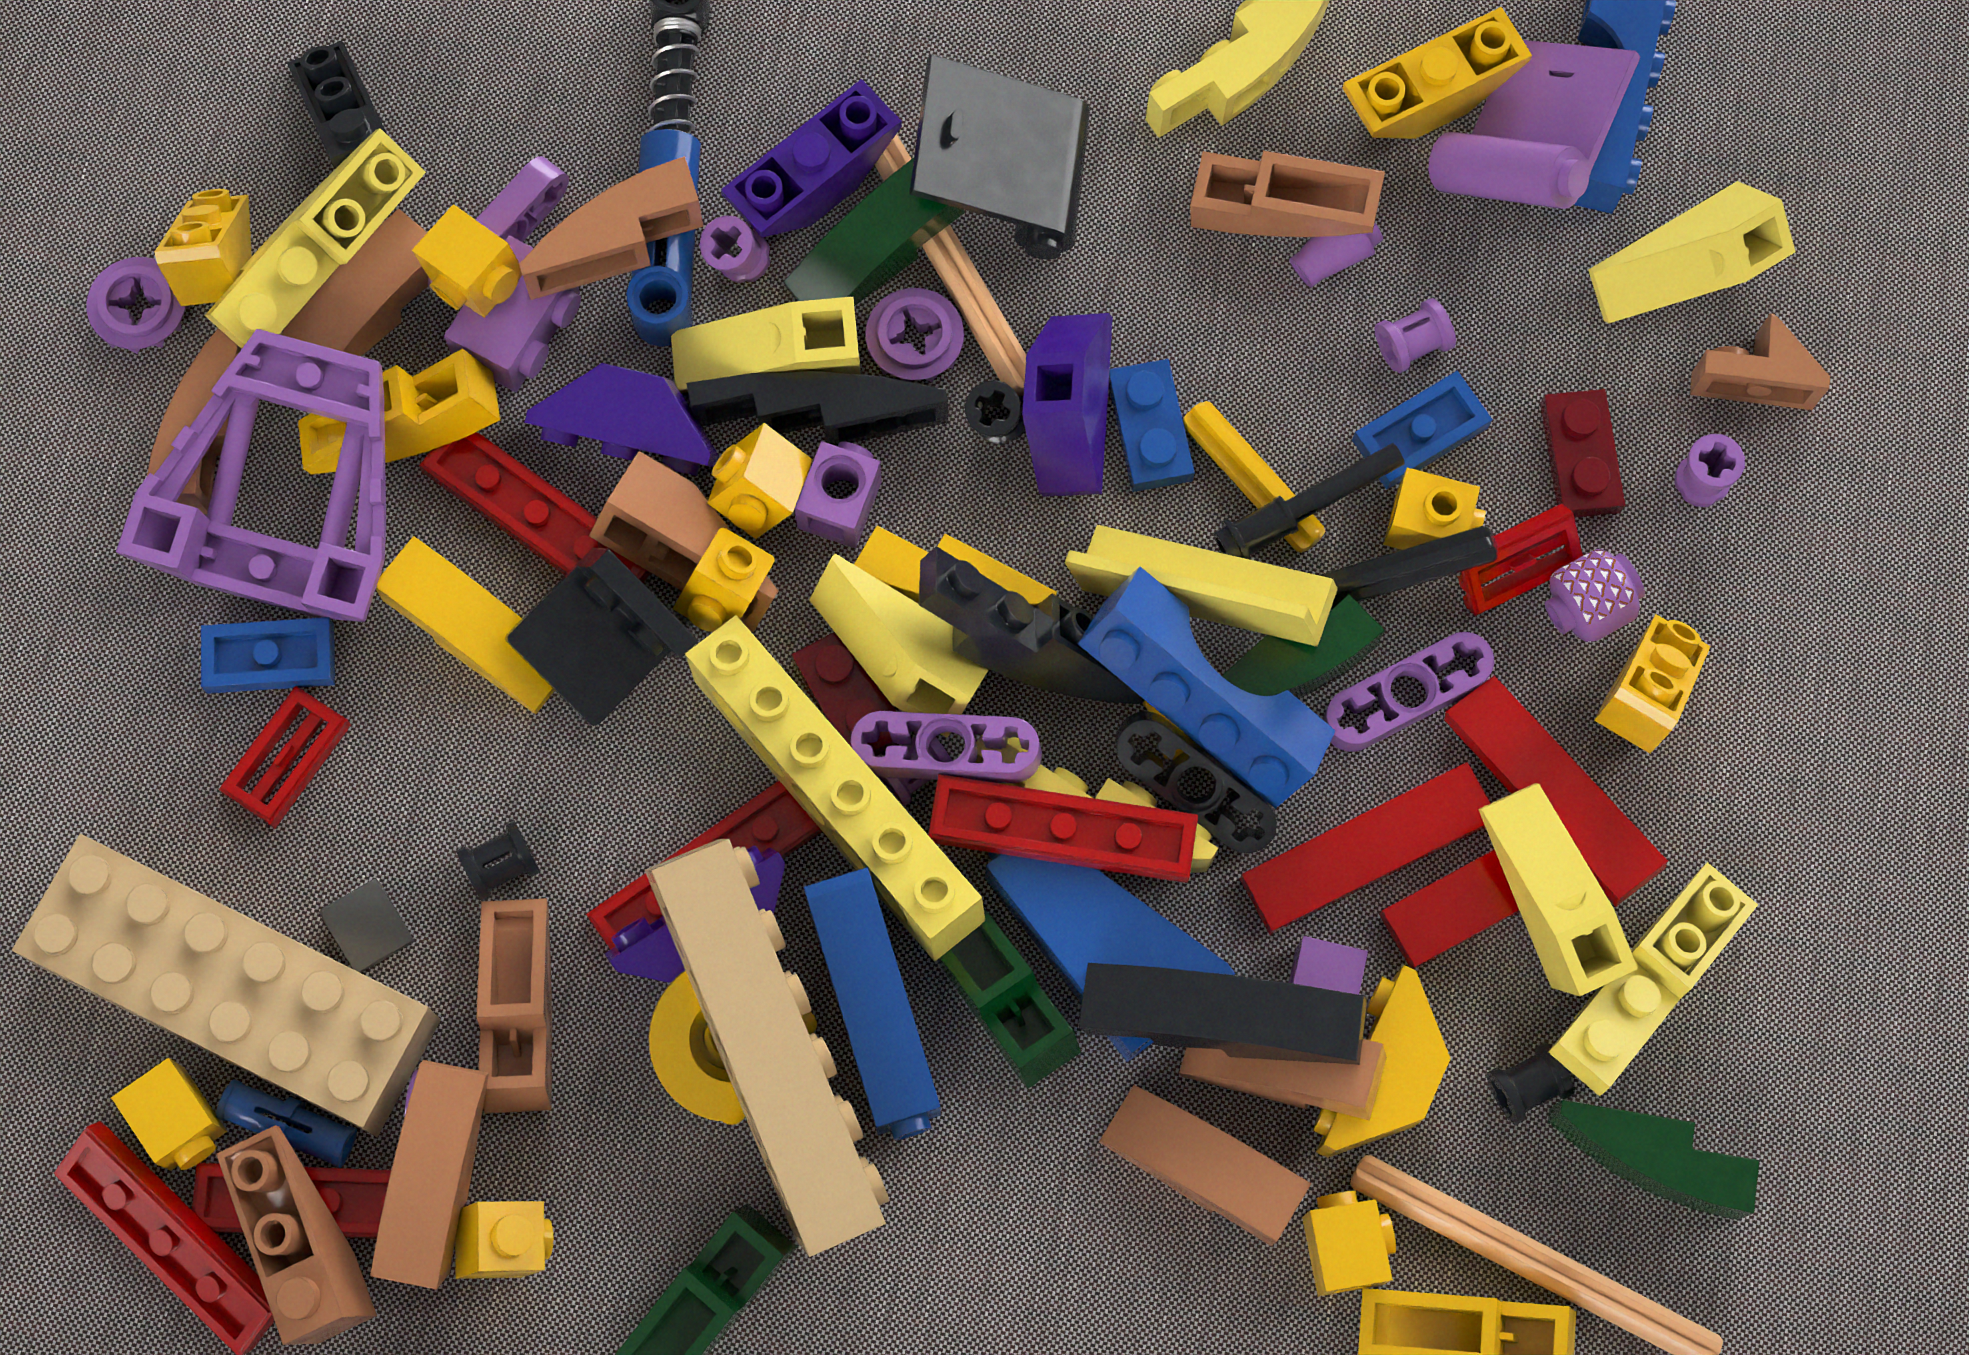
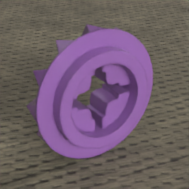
[86,257,189,354]
[865,288,964,382]

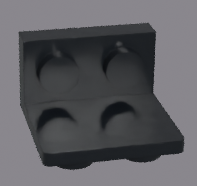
[505,548,699,726]

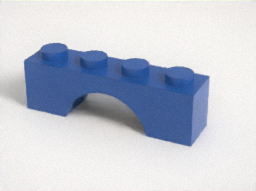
[1573,0,1676,214]
[1078,566,1336,809]

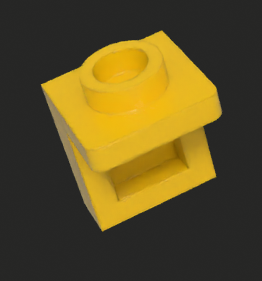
[673,528,775,633]

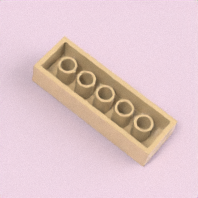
[11,834,441,1137]
[645,839,889,1257]

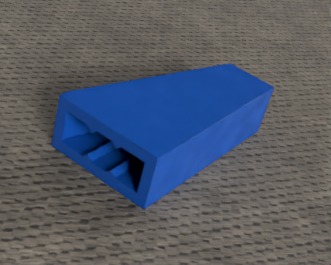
[985,852,1236,1063]
[803,867,941,1141]

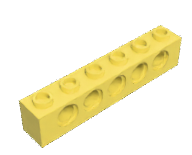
[685,615,985,962]

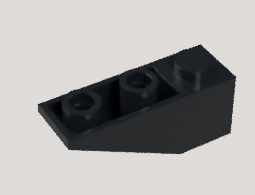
[287,40,412,194]

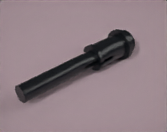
[1213,443,1405,560]

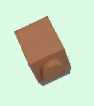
[589,451,779,632]

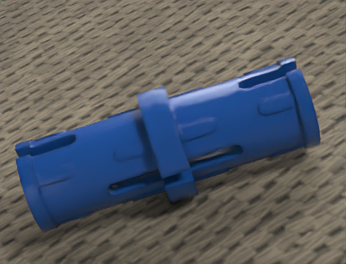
[216,1079,357,1168]

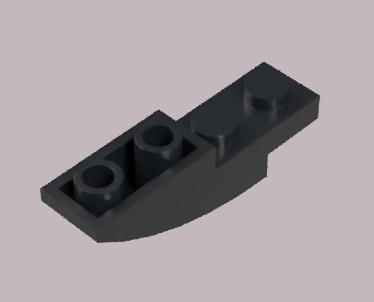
[919,546,1145,704]

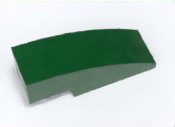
[784,158,965,306]
[1222,595,1385,699]
[937,908,1081,1089]
[1548,1100,1759,1220]
[615,1203,798,1355]

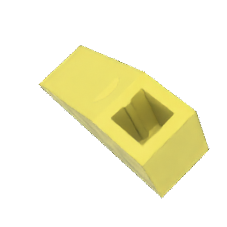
[1588,181,1795,323]
[671,297,861,394]
[809,553,989,738]
[1478,783,1638,996]

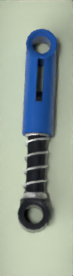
[626,0,711,347]

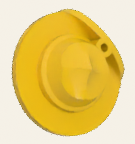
[649,970,817,1125]

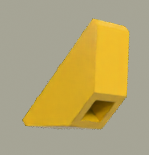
[1342,7,1532,139]
[154,189,252,306]
[1594,614,1711,754]
[1313,965,1451,1158]

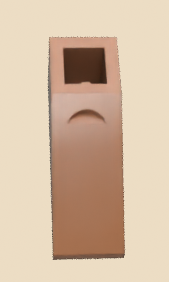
[216,1126,377,1345]

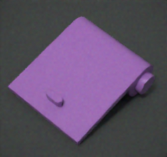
[1428,40,1640,209]

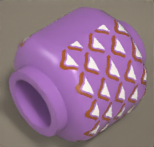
[1545,549,1645,643]

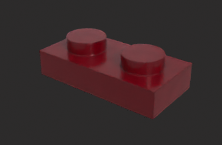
[1540,389,1626,518]
[791,632,898,756]

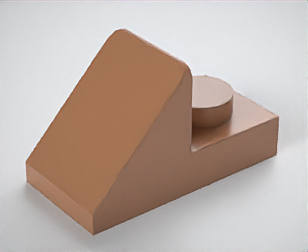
[1690,314,1830,410]

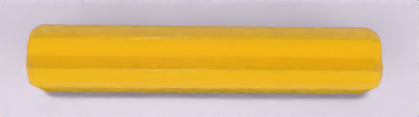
[1183,401,1326,553]

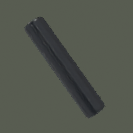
[1319,525,1498,611]

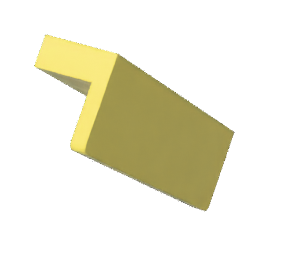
[1065,525,1337,647]

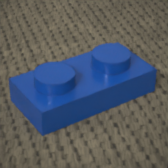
[1109,359,1195,492]
[1352,370,1493,490]
[201,617,335,694]

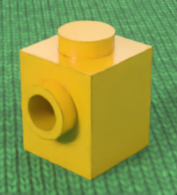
[412,204,522,318]
[707,423,813,539]
[1383,467,1486,550]
[111,1058,227,1171]
[1302,1191,1396,1297]
[455,1201,554,1279]

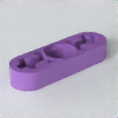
[428,156,569,291]
[1323,632,1494,752]
[851,711,1042,783]

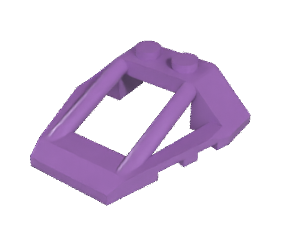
[116,329,386,622]

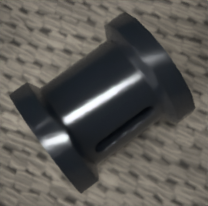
[965,380,1026,445]
[456,820,541,901]
[1486,1042,1575,1125]

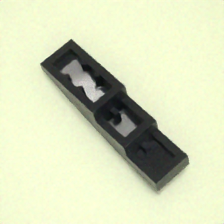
[686,371,948,446]
[1079,963,1367,1065]

